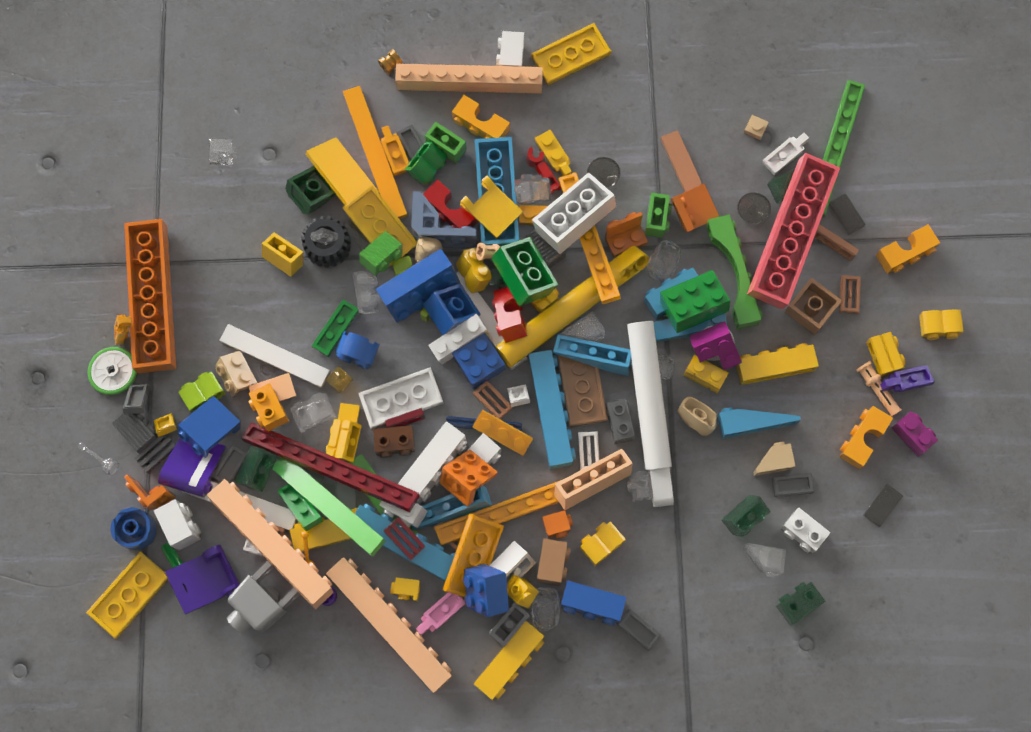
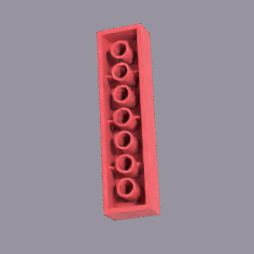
[747,153,840,309]

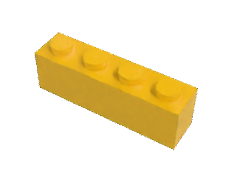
[736,343,819,385]
[289,508,357,552]
[474,621,545,700]

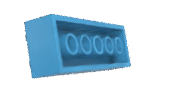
[475,137,519,247]

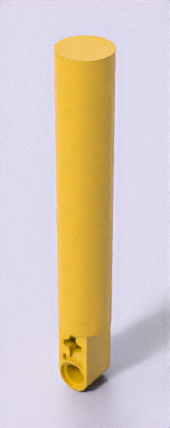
[495,246,649,368]

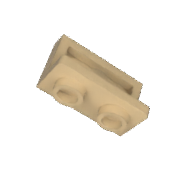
[215,351,257,397]

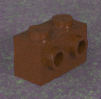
[373,425,415,458]

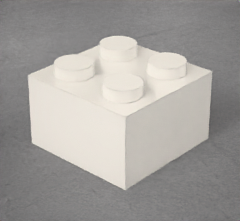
[154,499,201,551]

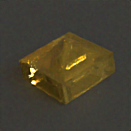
[325,366,353,393]

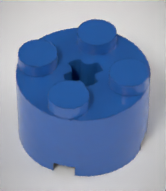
[336,331,380,370]
[111,507,156,550]

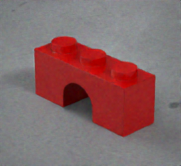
[423,179,479,228]
[492,287,527,343]

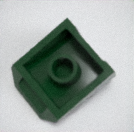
[285,166,336,215]

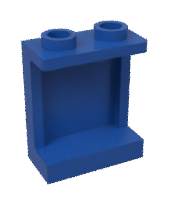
[178,396,240,458]

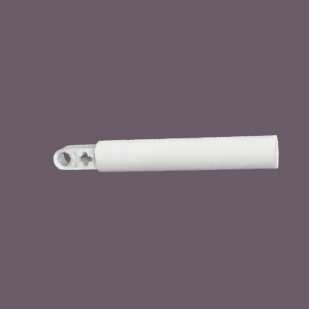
[627,321,674,507]

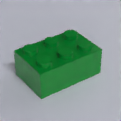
[491,237,558,307]
[660,270,730,333]

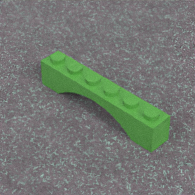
[706,214,763,330]

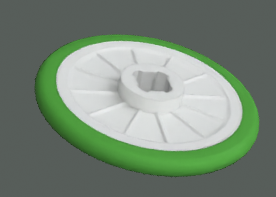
[88,347,137,395]

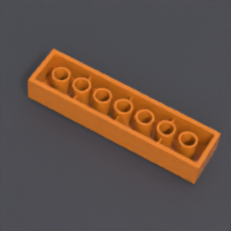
[124,219,176,374]

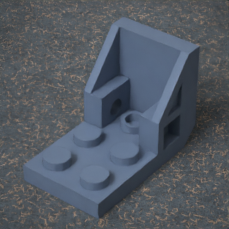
[411,191,477,248]

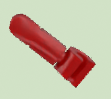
[526,147,561,195]

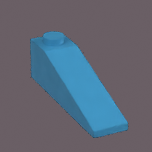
[654,313,727,342]
[553,334,632,376]
[717,407,801,439]
[413,485,492,530]

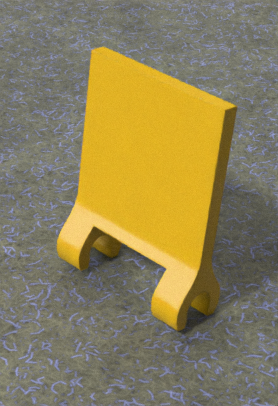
[460,176,523,238]

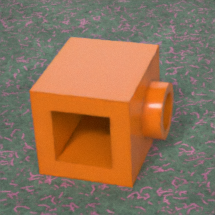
[542,510,573,539]

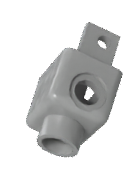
[226,561,300,635]

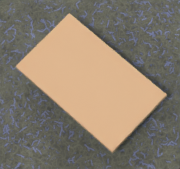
[249,373,296,401]

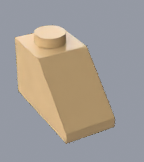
[753,442,795,476]

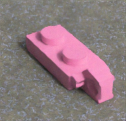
[416,592,466,636]

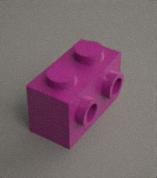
[892,411,938,457]

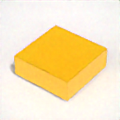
[338,403,360,423]
[154,413,177,437]

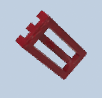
[385,408,425,428]
[384,517,426,560]

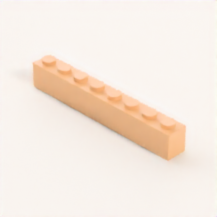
[395,64,543,93]
[207,479,333,610]
[326,557,453,693]

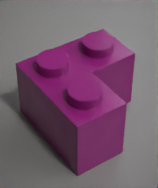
[689,321,742,370]

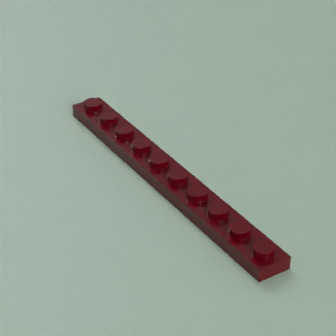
[241,422,420,513]

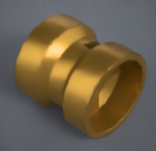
[378,49,403,75]

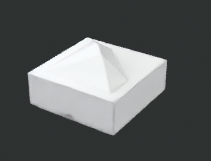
[507,384,530,407]

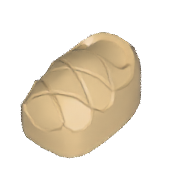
[415,237,442,264]
[677,397,717,436]

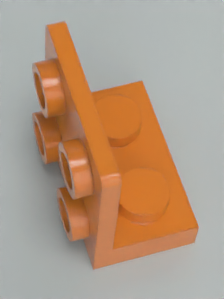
[670,184,719,233]
[605,212,648,258]
[439,450,497,506]
[124,474,176,510]

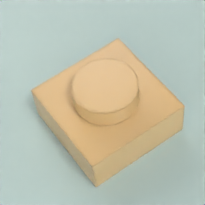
[744,115,769,140]

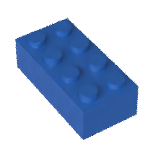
[376,249,461,323]

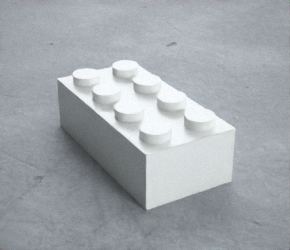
[532,173,616,254]
[398,421,467,504]

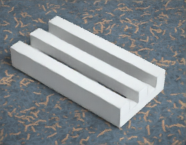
[578,431,599,470]

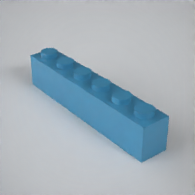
[529,350,576,469]
[355,504,455,581]

